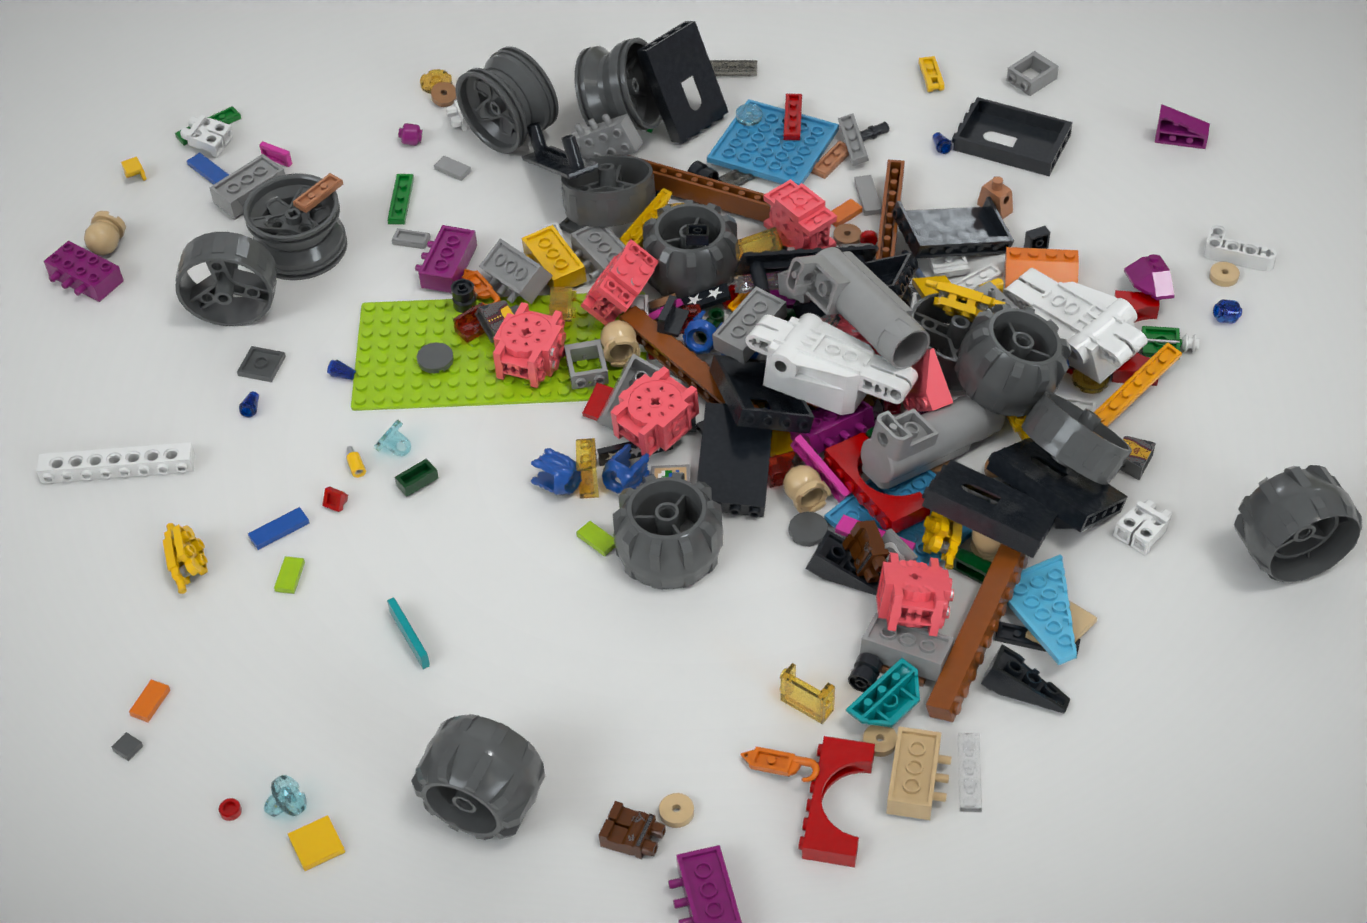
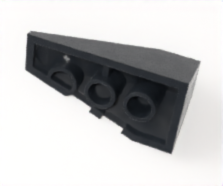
[805,530,880,595]
[981,644,1070,713]

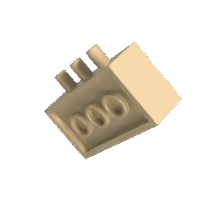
[886,726,952,820]

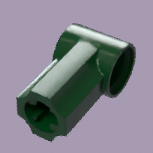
[696,307,725,343]

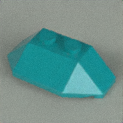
[846,658,920,727]

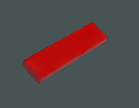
[783,93,802,140]

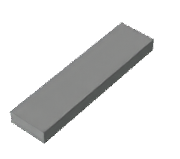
[838,113,869,166]

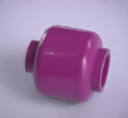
[398,123,423,146]

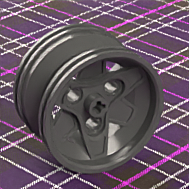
[574,38,662,130]
[456,46,559,154]
[243,173,347,280]

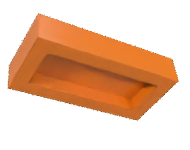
[831,199,863,227]
[129,679,170,722]

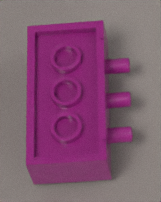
[415,225,477,293]
[44,241,124,302]
[790,400,875,454]
[668,845,742,923]

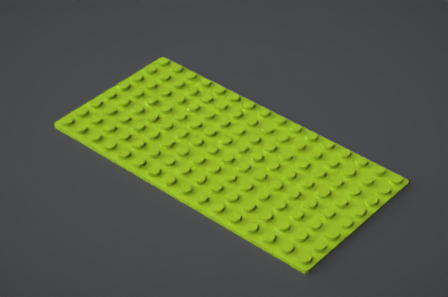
[351,291,647,411]

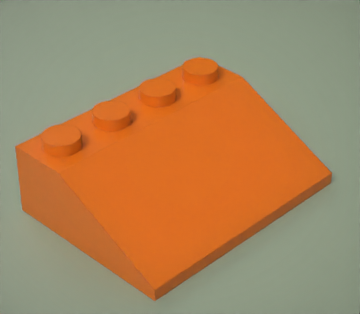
[1005,247,1079,288]

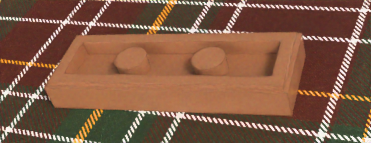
[811,141,849,179]
[293,173,343,213]

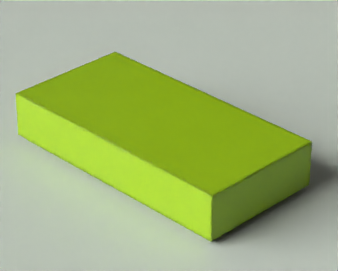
[576,521,615,557]
[274,556,305,594]

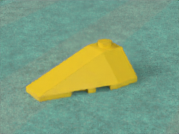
[620,188,672,248]

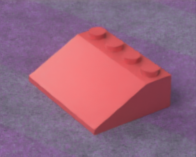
[903,348,953,411]

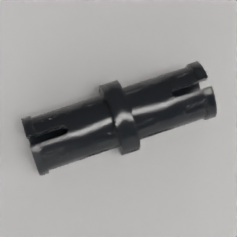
[860,121,889,141]

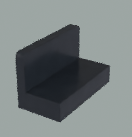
[657,295,689,337]

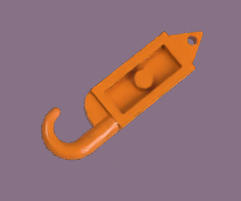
[462,269,501,306]
[740,746,820,782]

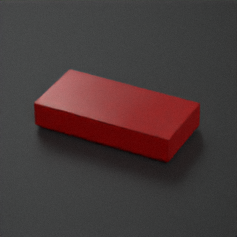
[582,383,613,421]

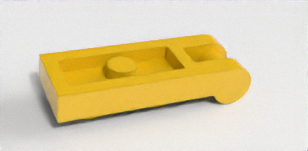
[918,56,944,92]

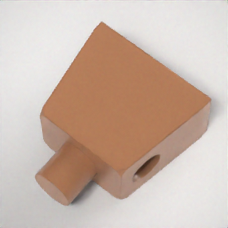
[977,176,1013,219]

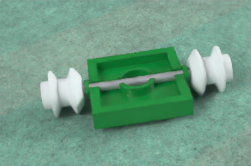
[1141,326,1199,360]

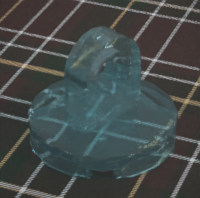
[373,419,411,457]
[264,775,307,817]

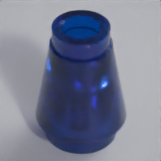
[932,132,952,154]
[327,359,356,380]
[239,391,259,418]

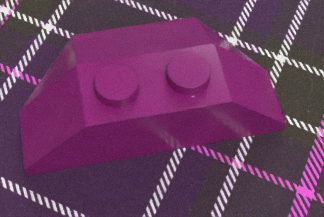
[1124,254,1175,300]

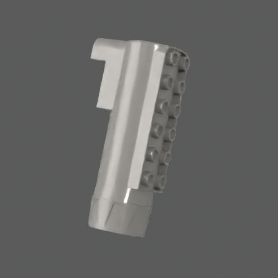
[785,247,930,369]
[861,394,1005,489]

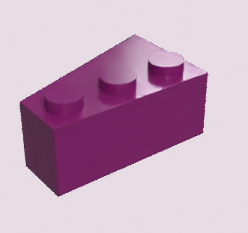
[1155,104,1210,149]

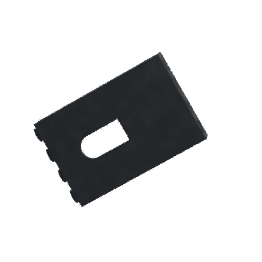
[637,21,729,144]
[952,97,1073,176]
[793,252,918,319]
[709,354,815,434]
[986,438,1128,532]
[922,459,1057,558]

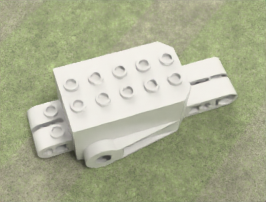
[1003,268,1148,384]
[745,313,918,415]

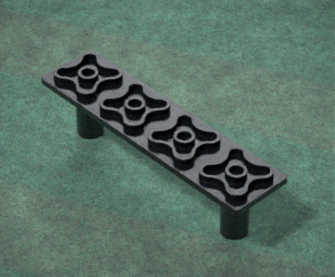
[522,122,599,179]
[734,245,879,293]

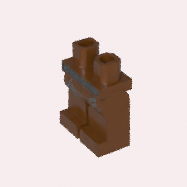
[842,520,890,583]
[598,801,666,859]

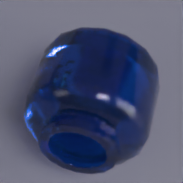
[1213,299,1242,324]

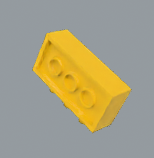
[521,225,587,295]

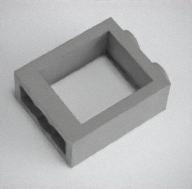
[1006,51,1059,96]
[564,339,609,390]

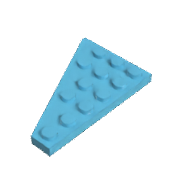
[1007,554,1077,665]

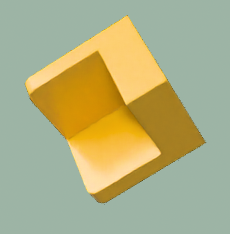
[121,156,147,181]

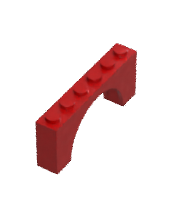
[1111,290,1160,386]
[823,432,930,533]
[799,736,875,868]

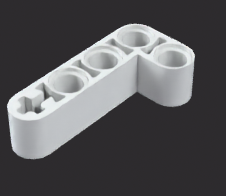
[1204,224,1277,271]

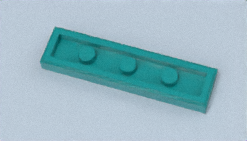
[387,597,430,669]

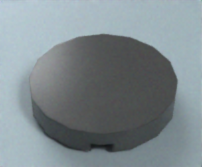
[417,342,454,373]
[789,512,828,547]

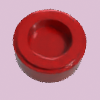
[860,230,878,245]
[219,798,242,821]

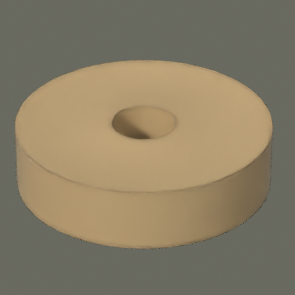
[1209,262,1240,287]
[863,725,897,757]
[659,793,694,828]

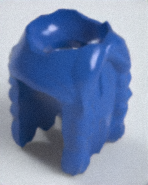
[683,310,723,355]
[602,444,650,494]
[531,448,582,495]

